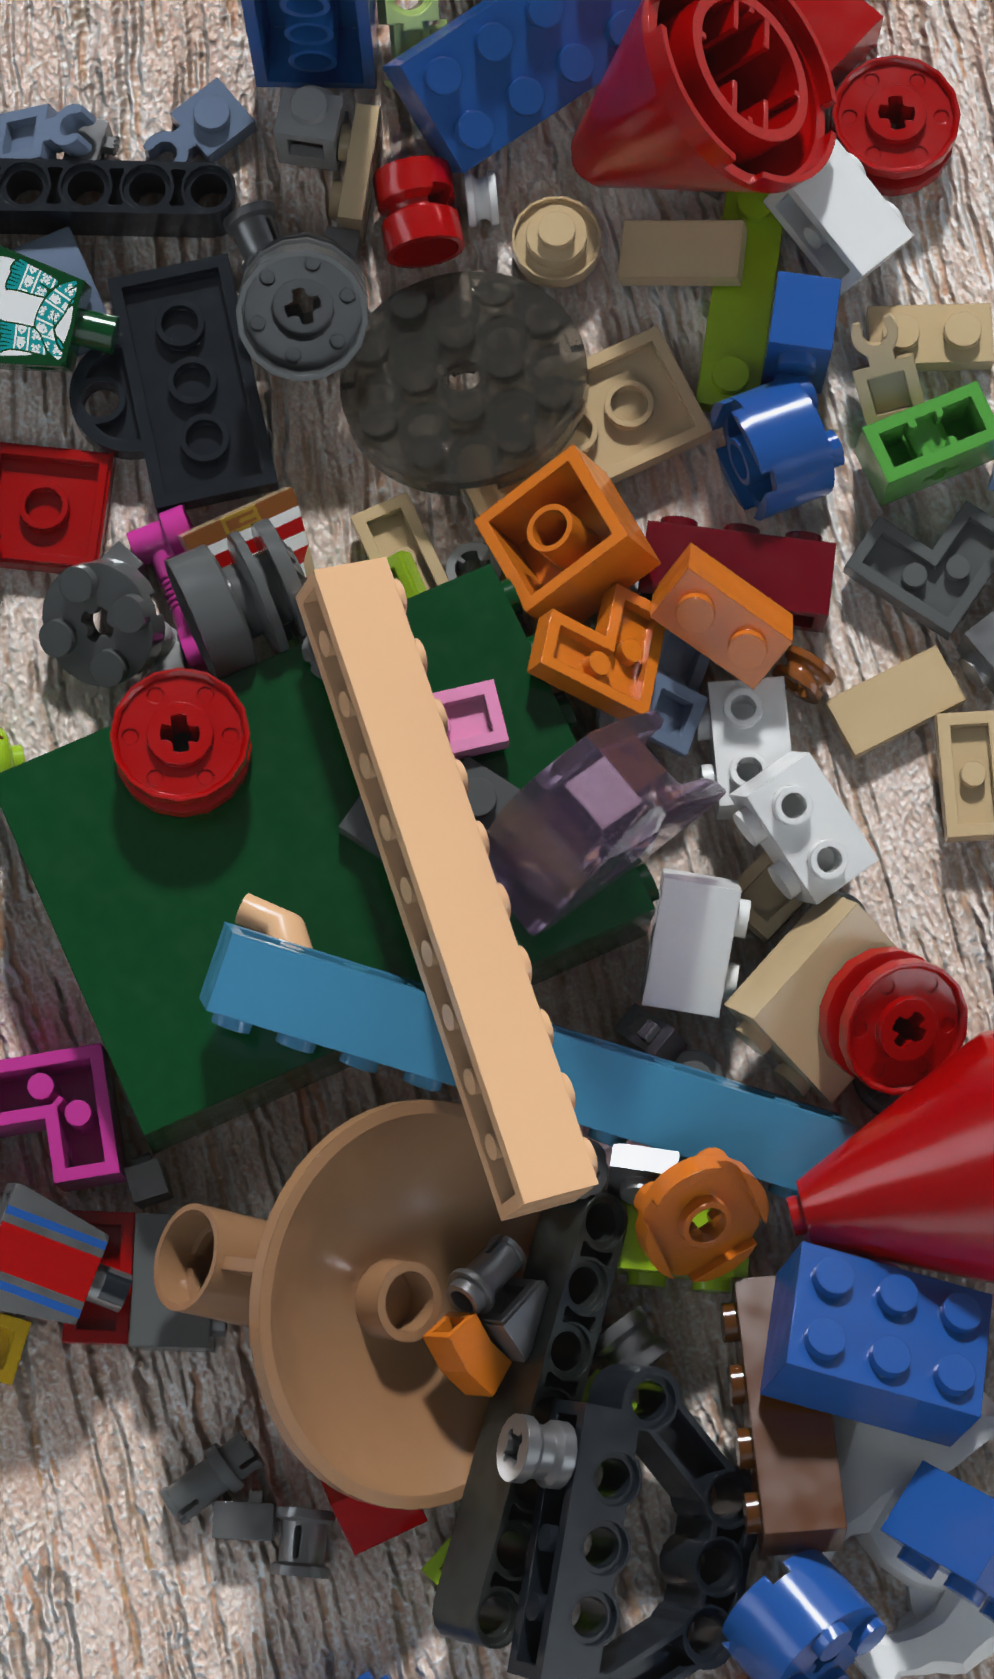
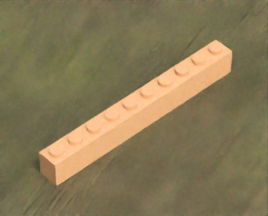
[295,557,599,1221]

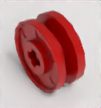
[828,55,961,197]
[110,667,252,818]
[818,946,968,1096]

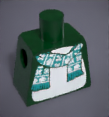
[0,246,120,373]

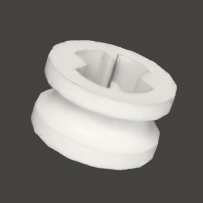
[463,170,499,228]

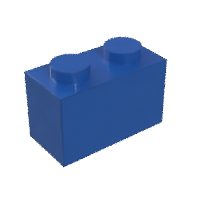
[760,271,842,394]

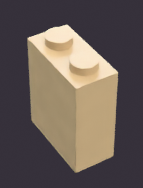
[723,894,896,1103]

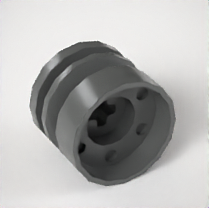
[236,232,369,382]
[164,518,307,679]

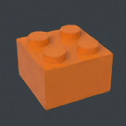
[473,444,661,623]

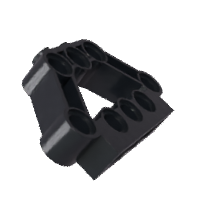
[507,1363,758,1679]

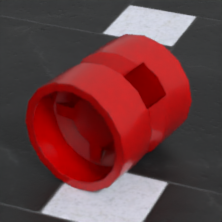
[372,155,465,269]

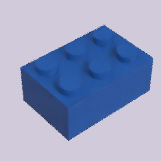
[760,1241,993,1447]

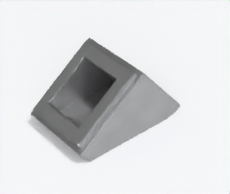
[477,1277,549,1362]

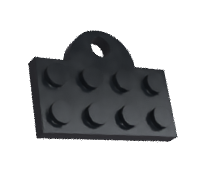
[69,253,279,516]

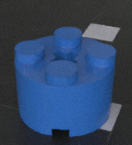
[711,375,845,521]
[722,1549,887,1679]

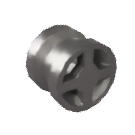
[594,1306,672,1366]
[496,1413,578,1490]

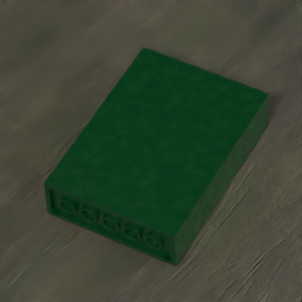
[0,563,660,1155]

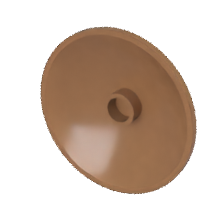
[154,1099,541,1510]

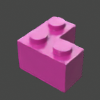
[0,1043,127,1192]

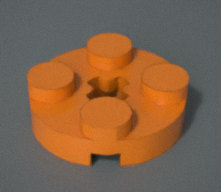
[633,1147,769,1282]

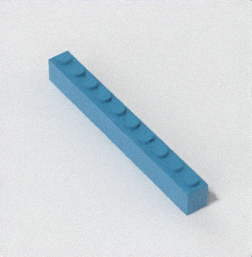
[199,922,856,1199]

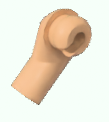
[235,893,313,949]

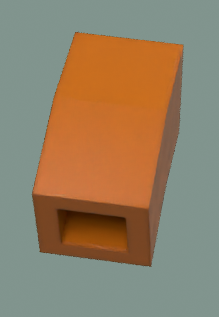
[422,1312,512,1397]

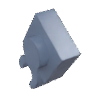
[143,77,257,163]
[0,103,96,159]

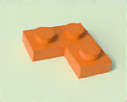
[527,583,666,727]

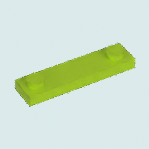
[696,192,783,413]

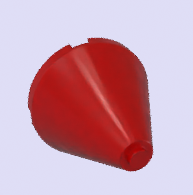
[571,0,837,193]
[786,1029,994,1284]

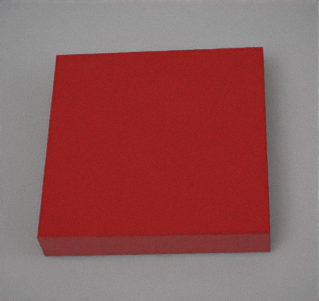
[0,442,116,574]

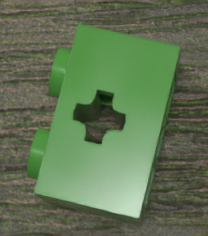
[855,381,994,507]

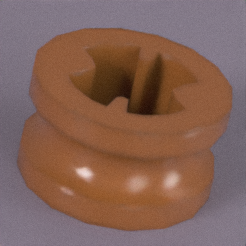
[771,645,836,704]

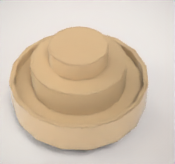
[512,196,601,288]

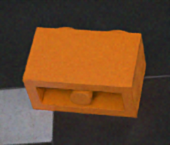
[650,543,793,690]

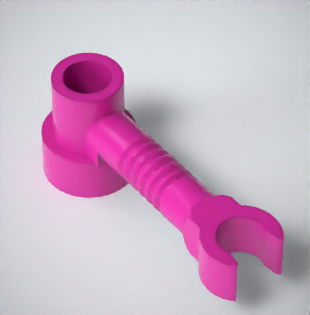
[126,504,208,671]

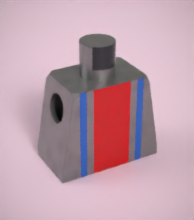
[0,1183,132,1325]

